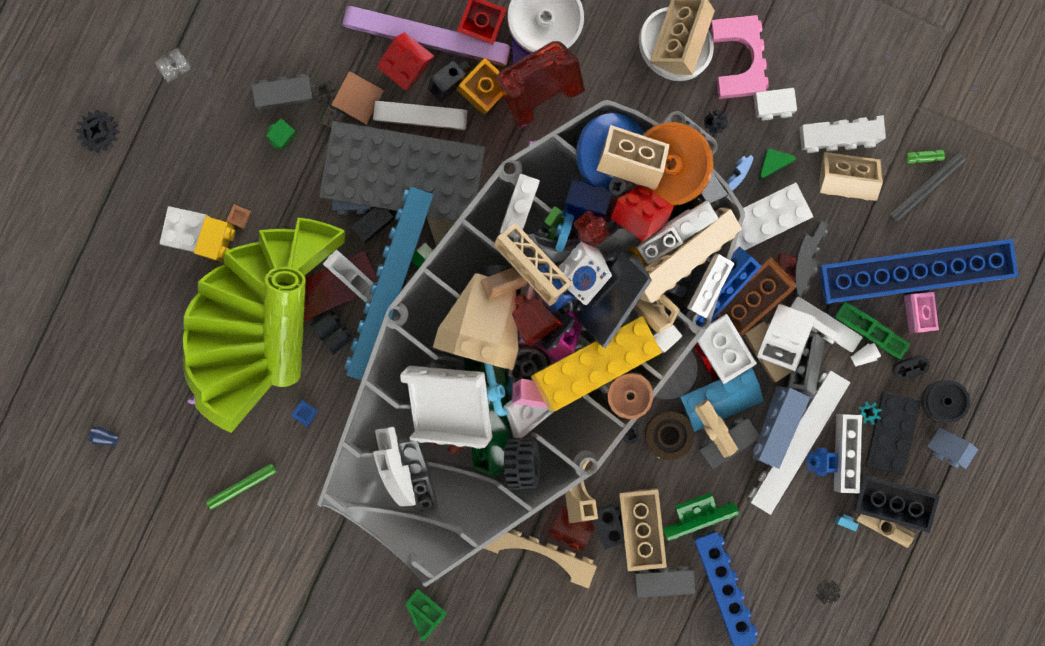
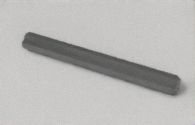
[889,153,965,222]

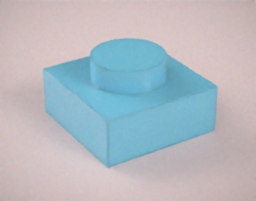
[834,514,859,531]

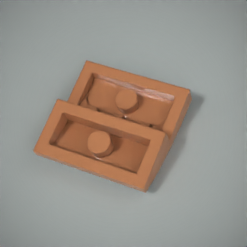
[332,71,384,125]

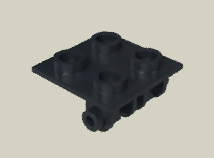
[529,308,575,352]

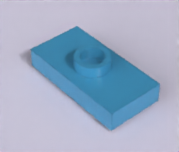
[555,213,574,252]

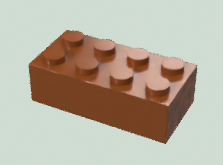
[717,257,797,337]

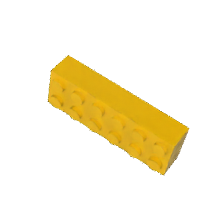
[531,316,662,413]

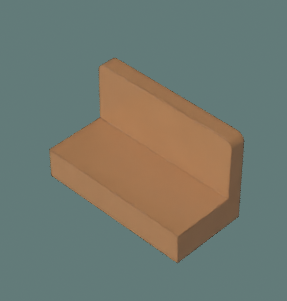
[481,267,528,300]

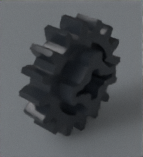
[76,110,120,153]

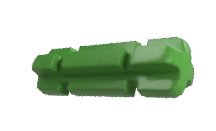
[906,150,945,163]

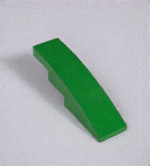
[835,302,911,360]

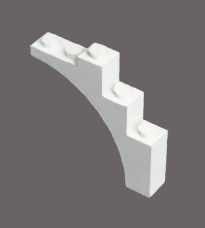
[323,249,400,320]

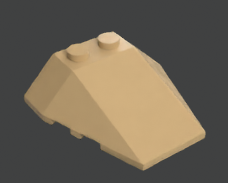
[433,273,518,370]

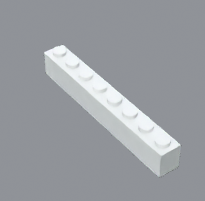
[748,371,850,515]

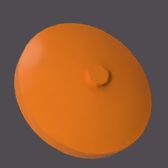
[635,122,713,206]

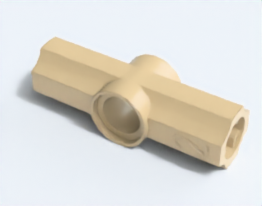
[694,399,738,458]
[855,513,915,548]

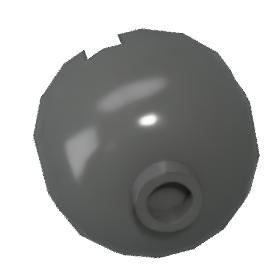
[507,346,548,383]

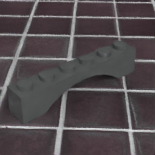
[513,219,639,266]

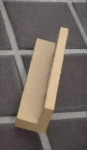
[494,223,573,306]
[633,294,680,333]

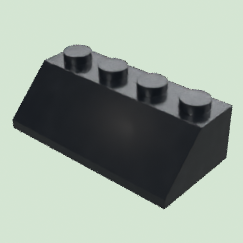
[854,474,940,533]

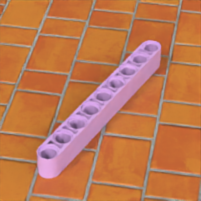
[342,6,511,66]

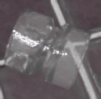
[155,48,191,83]

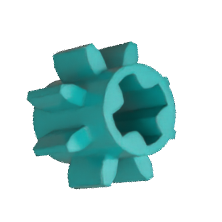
[859,401,882,425]

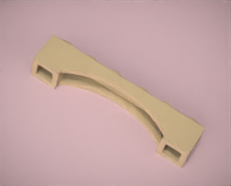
[484,529,597,588]

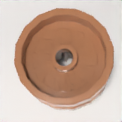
[608,372,653,419]

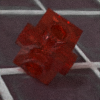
[573,210,610,247]

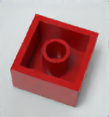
[376,32,434,91]
[611,185,674,241]

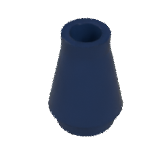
[88,426,119,446]

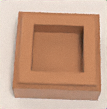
[226,204,252,229]

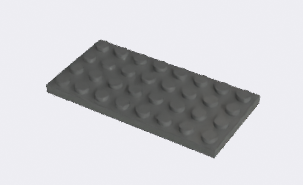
[319,121,486,221]

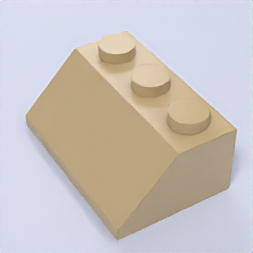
[597,125,669,190]
[819,152,883,201]

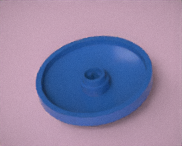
[576,113,644,196]

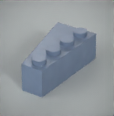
[752,386,810,469]

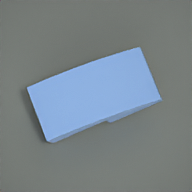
[726,155,753,191]

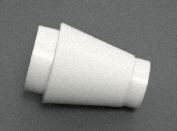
[851,343,881,366]

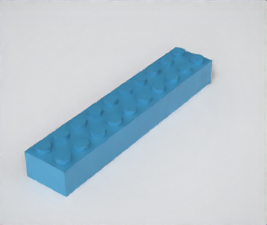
[344,187,434,380]

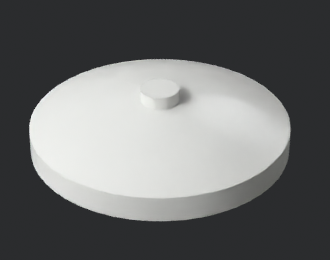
[507,0,584,56]
[639,7,714,81]

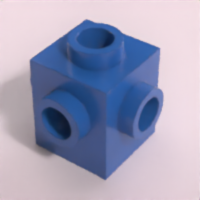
[807,448,838,476]

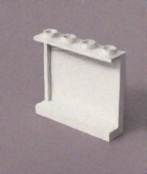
[400,366,492,449]

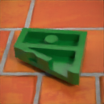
[405,588,447,642]

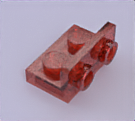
[548,508,596,551]

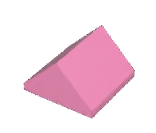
[904,292,939,334]

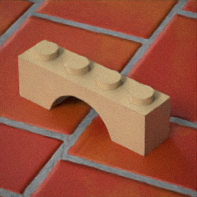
[565,460,598,523]

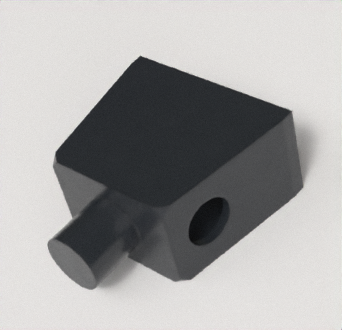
[428,60,471,103]

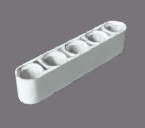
[373,101,468,130]

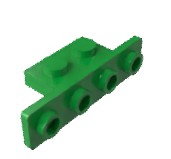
[663,493,739,541]

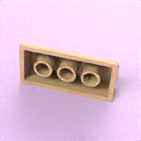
[650,0,715,75]
[619,488,667,571]

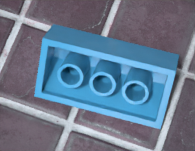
[678,367,764,432]

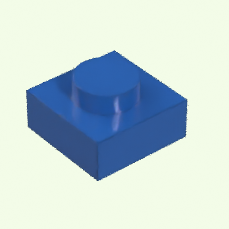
[291,400,318,427]

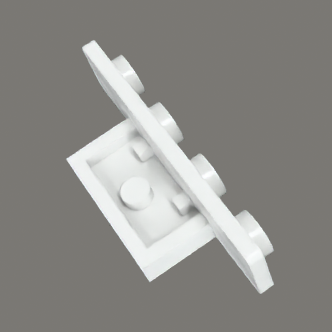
[790,297,862,352]

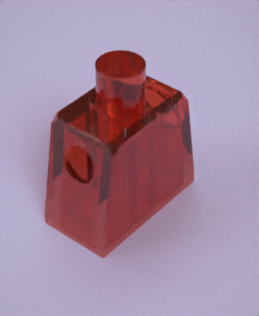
[512,294,563,347]

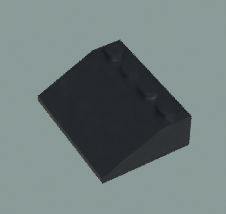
[573,244,652,348]

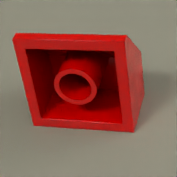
[457,0,507,45]

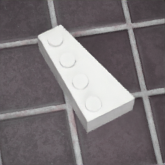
[800,115,886,153]

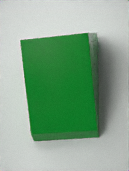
[758,149,796,180]

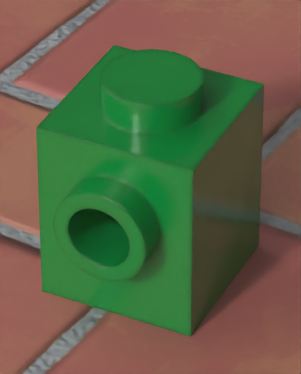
[266,119,298,150]

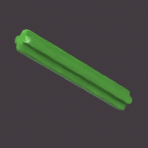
[206,464,276,509]

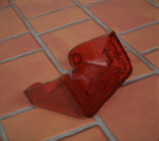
[497,41,585,129]

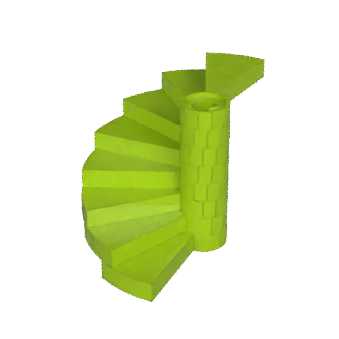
[183,217,345,433]

